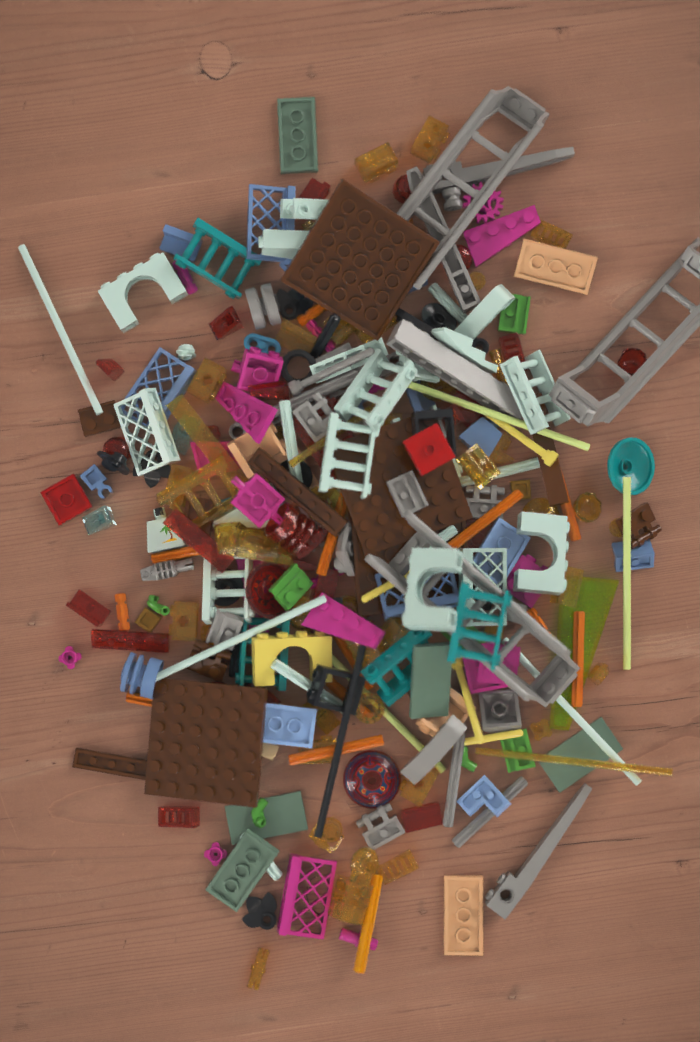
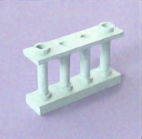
[280,198,328,220]
[334,348,418,433]
[500,350,571,435]
[318,412,380,499]
[202,543,256,625]

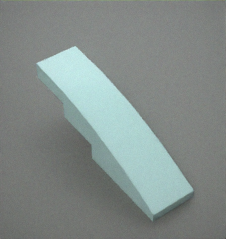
[431,327,498,374]
[309,337,389,384]

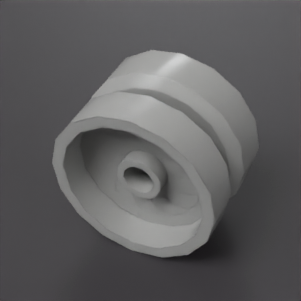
[245,283,282,330]

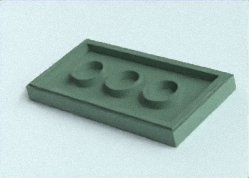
[277,97,318,174]
[409,642,452,719]
[537,717,623,793]
[225,790,308,845]
[205,829,280,912]

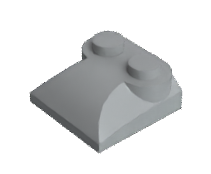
[334,521,355,576]
[478,689,522,733]

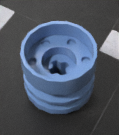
[120,652,164,700]

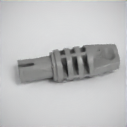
[140,558,195,581]

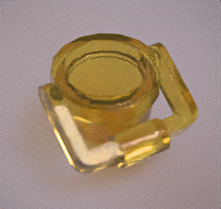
[309,817,345,853]

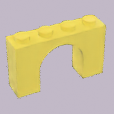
[252,630,332,687]

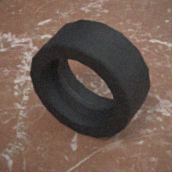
[281,349,316,382]

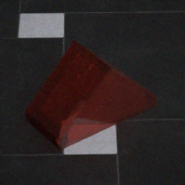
[209,306,243,341]

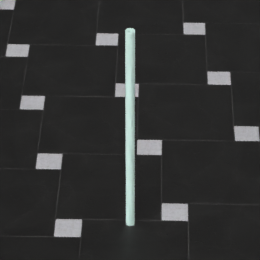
[18,244,103,415]
[156,595,327,682]
[501,637,642,786]

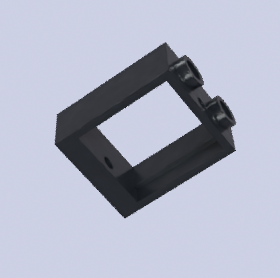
[411,409,457,461]
[307,664,366,715]

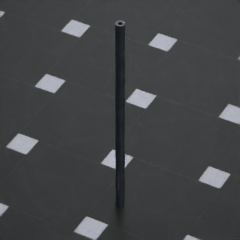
[314,645,367,838]

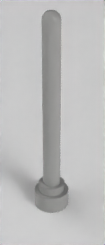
[288,348,375,397]

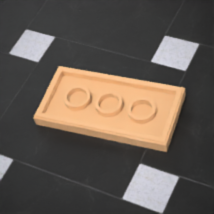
[514,239,598,295]
[444,875,483,956]

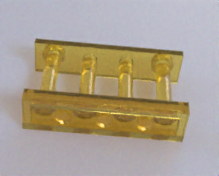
[156,455,238,538]

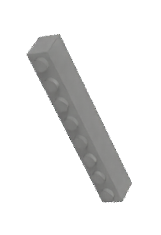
[386,319,522,419]

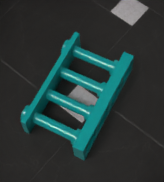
[173,218,262,299]
[447,582,512,671]
[235,613,290,691]
[361,630,432,707]

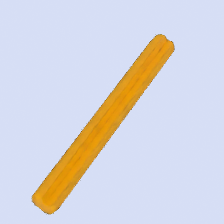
[354,874,383,974]

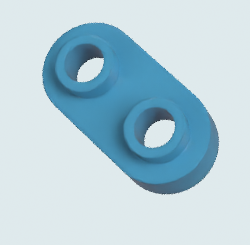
[244,333,281,353]

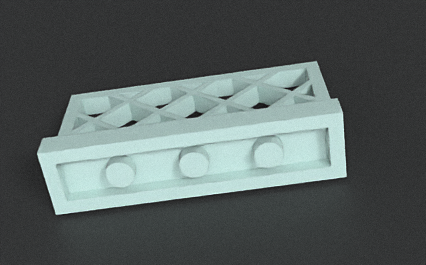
[113,388,180,476]
[459,548,507,627]

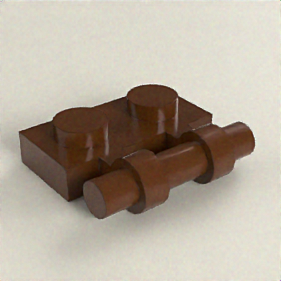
[615,503,662,549]
[186,639,232,682]

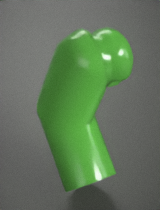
[147,595,170,616]
[461,746,477,772]
[251,797,269,828]

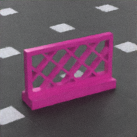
[277,853,337,940]

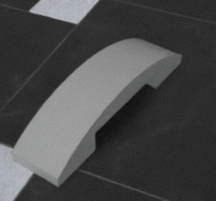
[400,714,468,785]

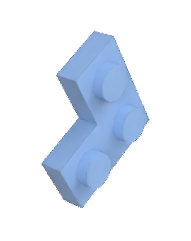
[456,775,511,817]

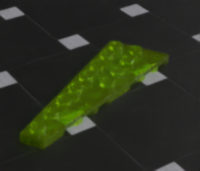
[549,575,619,731]

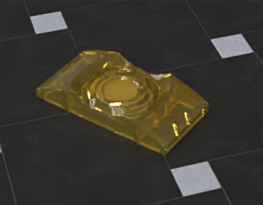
[214,522,294,566]

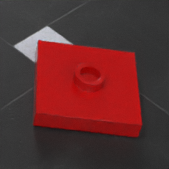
[402,423,456,476]
[40,473,93,526]

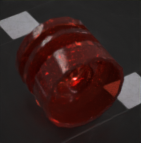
[264,502,315,554]

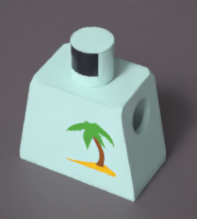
[147,507,186,554]

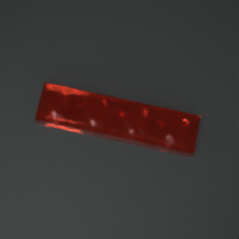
[163,507,235,573]
[91,629,170,653]

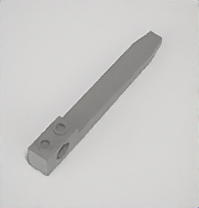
[423,147,575,194]
[406,166,481,314]
[485,783,592,920]

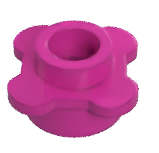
[58,646,82,669]
[204,842,227,866]

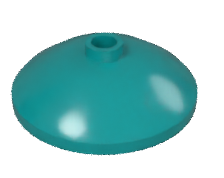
[607,437,655,495]

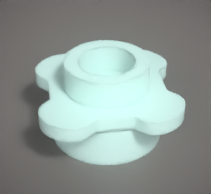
[176,344,196,361]

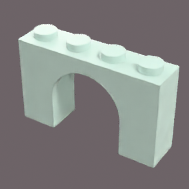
[98,252,188,333]
[513,512,570,596]
[402,548,464,632]

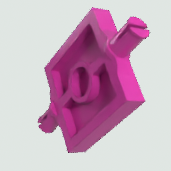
[230,473,285,528]

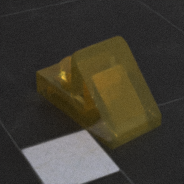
[484,431,515,467]

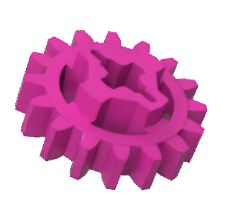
[463,182,504,224]

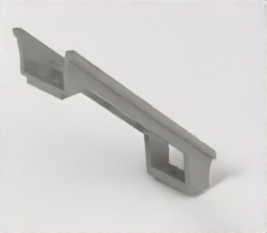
[396,86,550,290]
[549,237,700,427]
[364,509,580,708]

